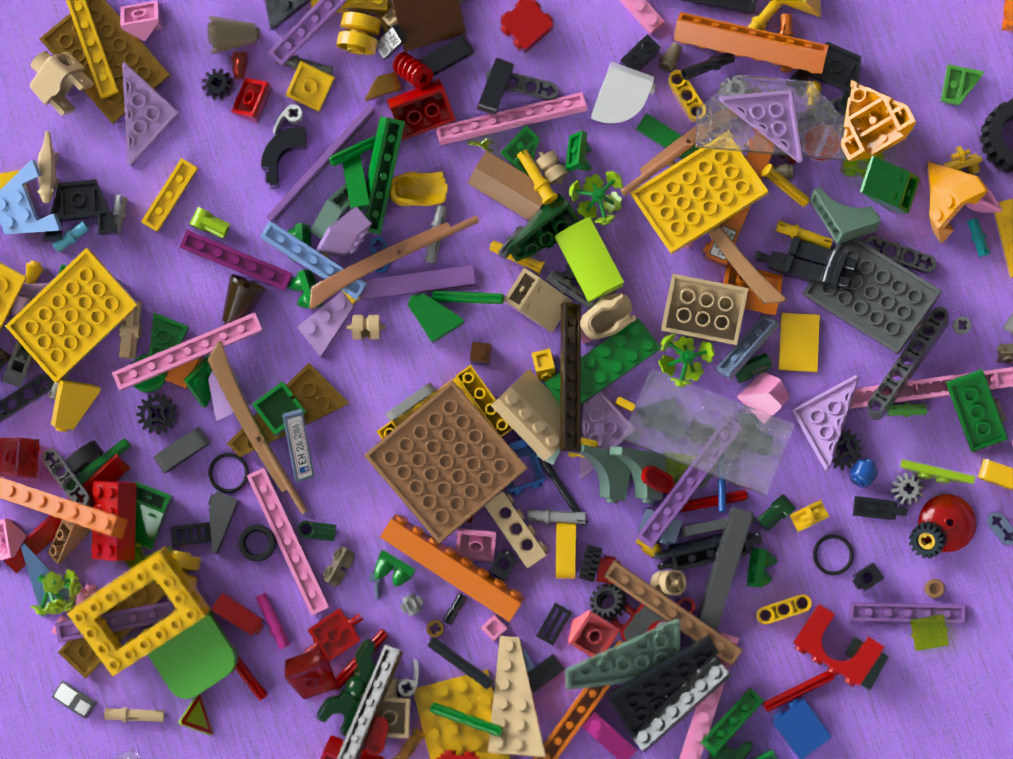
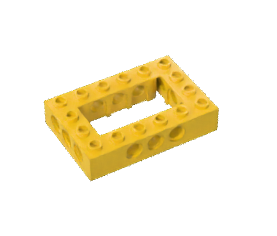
[67,546,211,676]

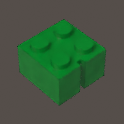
[252,381,308,437]

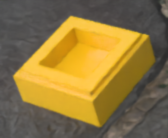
[615,397,636,413]

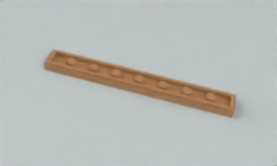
[603,560,743,666]

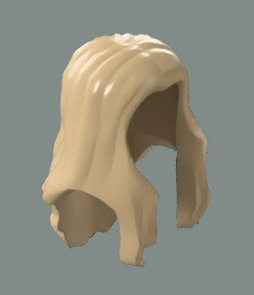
[580,293,636,340]

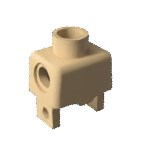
[30,51,94,116]

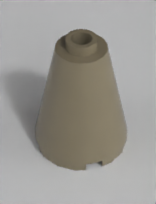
[208,16,260,54]

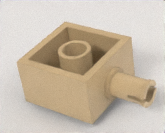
[377,678,411,738]

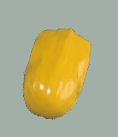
[389,171,448,206]

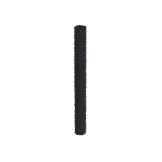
[540,460,588,526]

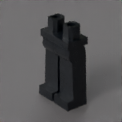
[781,236,858,291]

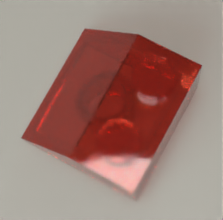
[0,437,40,478]
[284,648,338,700]

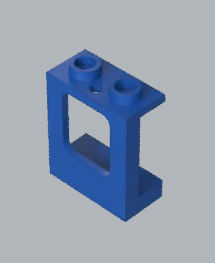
[507,440,546,496]

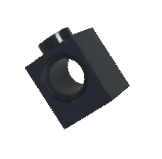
[489,550,517,581]
[852,562,885,591]

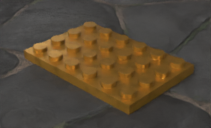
[39,0,171,124]

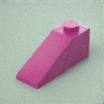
[582,711,637,759]

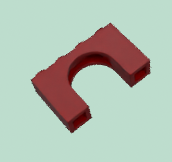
[793,604,885,688]

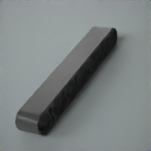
[867,307,948,420]
[697,507,752,631]

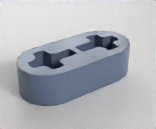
[986,512,1013,545]

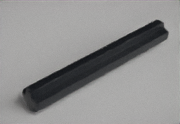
[428,637,493,689]

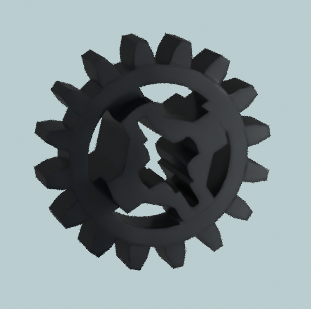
[136,393,179,435]
[832,429,863,470]

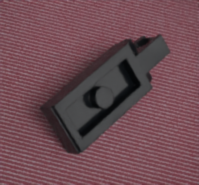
[852,496,907,520]

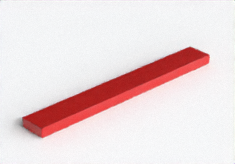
[3,454,130,573]

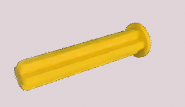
[761,164,810,207]
[489,241,545,275]

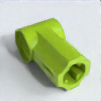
[190,207,231,239]

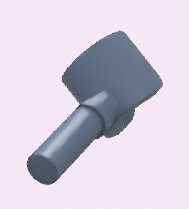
[369,571,380,599]

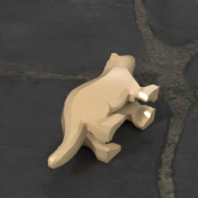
[37,131,59,203]

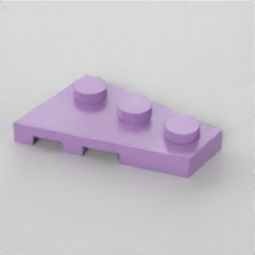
[297,292,354,357]

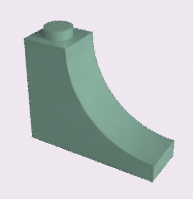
[310,183,351,239]
[810,187,881,245]
[578,445,630,504]
[609,447,667,504]

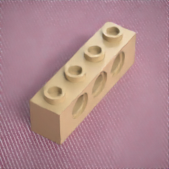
[485,492,547,569]

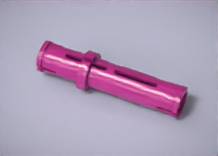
[255,592,291,650]

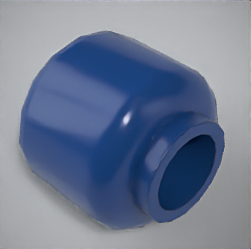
[849,458,878,488]

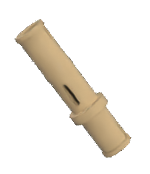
[105,707,165,723]

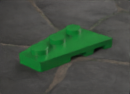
[149,312,189,379]

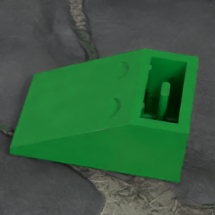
[860,156,920,214]
[135,482,174,550]

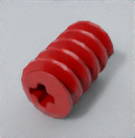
[393,52,434,89]

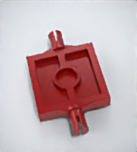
[305,608,364,662]

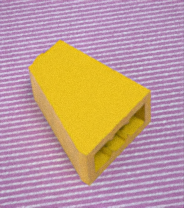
[51,379,101,432]

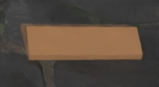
[467,151,543,221]

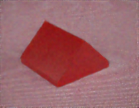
[231,78,272,123]

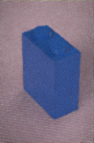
[771,698,832,759]

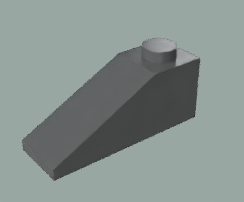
[2,340,32,388]
[208,491,240,554]

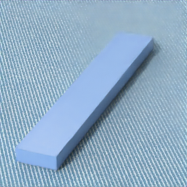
[260,221,367,300]

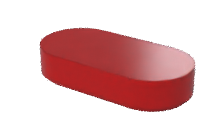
[641,466,674,493]
[365,716,389,755]

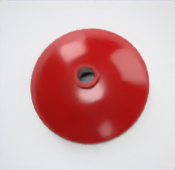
[918,494,976,552]

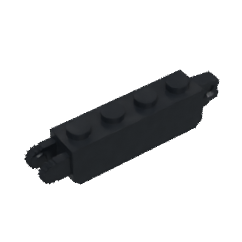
[655,531,763,571]

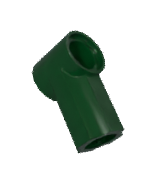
[735,353,772,384]
[756,494,796,531]
[298,520,336,541]

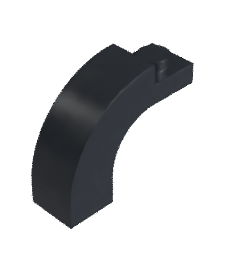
[261,127,307,189]

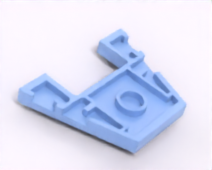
[0,160,62,234]

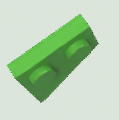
[940,64,984,106]

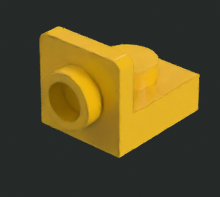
[531,348,556,381]

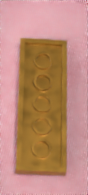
[58,581,166,679]

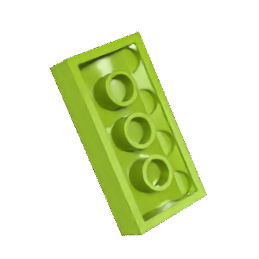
[555,217,624,303]

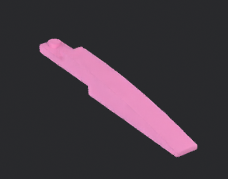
[849,367,1013,409]

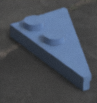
[21,543,70,618]

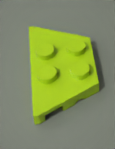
[900,459,976,484]

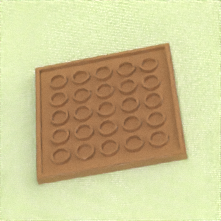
[364,380,528,544]

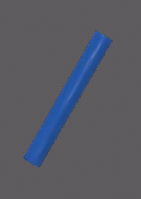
[717,456,727,513]

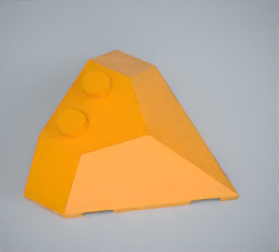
[841,80,916,162]
[927,161,988,243]

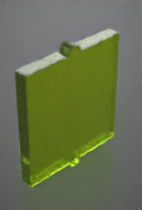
[910,614,949,651]

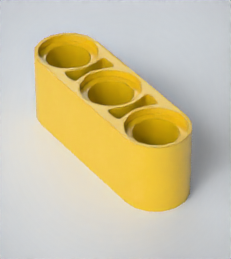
[668,70,706,123]
[977,459,1013,490]
[556,523,576,579]
[756,594,812,624]

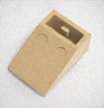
[504,268,572,333]

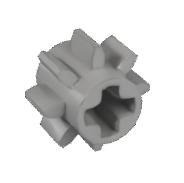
[399,593,424,617]

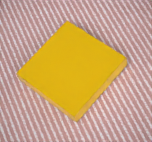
[285,61,335,112]

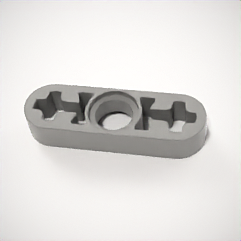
[385,383,436,421]

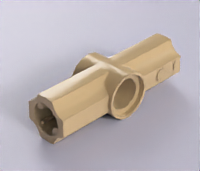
[119,301,142,359]

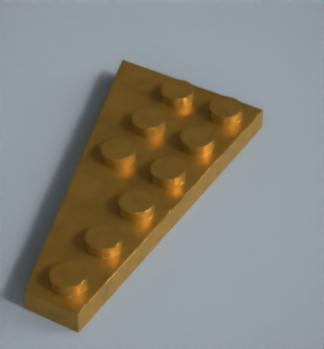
[227,363,350,457]

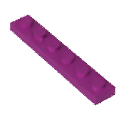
[180,230,293,291]

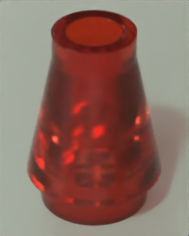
[230,52,249,79]

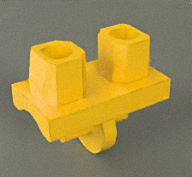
[943,146,982,175]
[789,500,829,532]

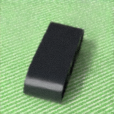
[419,35,475,77]
[477,57,515,116]

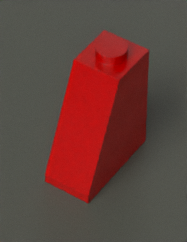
[211,593,264,636]

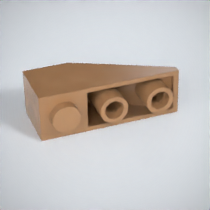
[48,519,91,564]

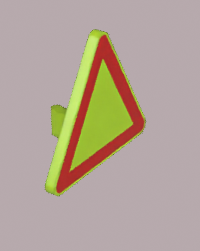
[179,694,213,735]

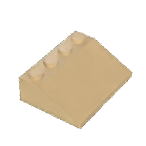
[661,274,748,345]
[491,369,582,461]

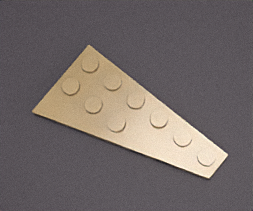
[488,636,547,758]

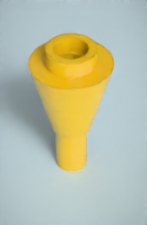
[26,260,45,284]

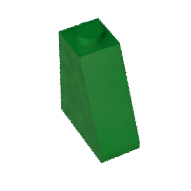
[407,293,465,344]

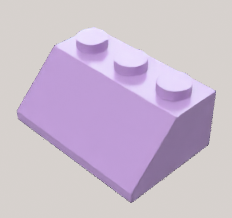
[316,207,371,257]

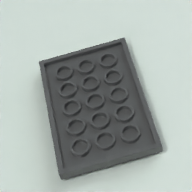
[802,238,942,355]

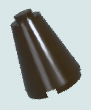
[222,274,266,325]

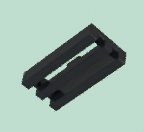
[536,603,572,646]

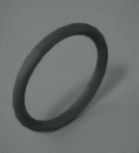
[208,453,249,493]
[813,535,854,575]

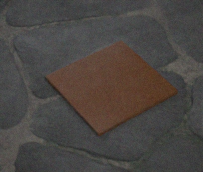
[392,0,466,52]

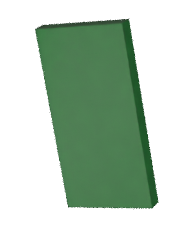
[945,369,1008,452]

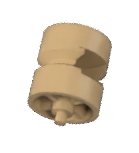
[535,150,569,186]
[347,315,386,340]
[650,570,686,596]

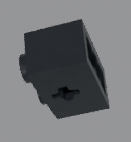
[620,34,661,72]

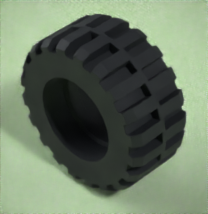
[980,99,1013,173]

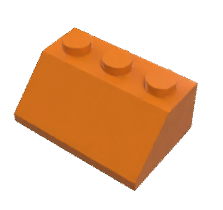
[723,263,783,315]

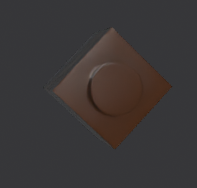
[470,342,491,365]

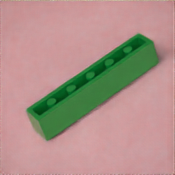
[360,116,405,234]

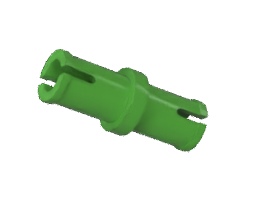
[887,402,927,417]

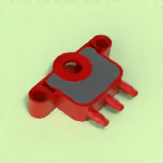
[608,598,695,642]

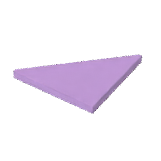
[122,62,179,166]
[719,90,803,163]
[791,374,859,473]
[580,391,636,479]

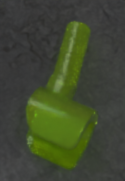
[467,139,495,152]

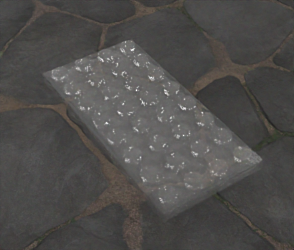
[622,369,795,496]

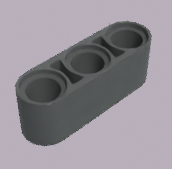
[153,427,210,474]

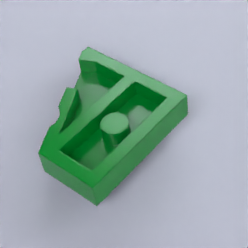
[500,125,540,176]

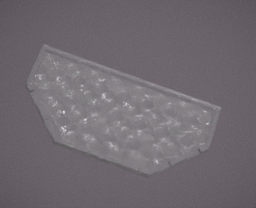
[695,75,847,161]

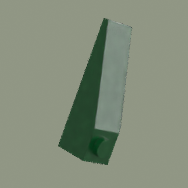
[506,193,580,262]

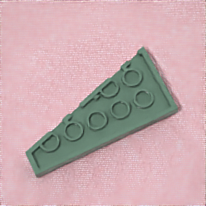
[565,619,680,690]

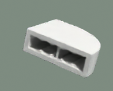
[591,61,656,123]

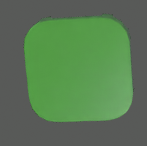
[148,610,239,699]

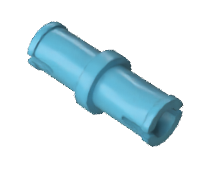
[52,221,90,253]

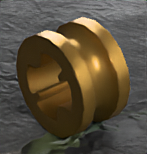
[426,620,444,637]

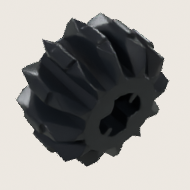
[202,68,234,101]

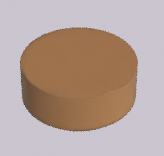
[924,579,945,598]

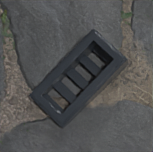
[170,522,211,547]

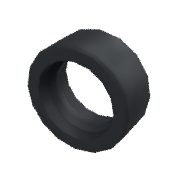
[65,440,103,474]
[238,525,276,561]

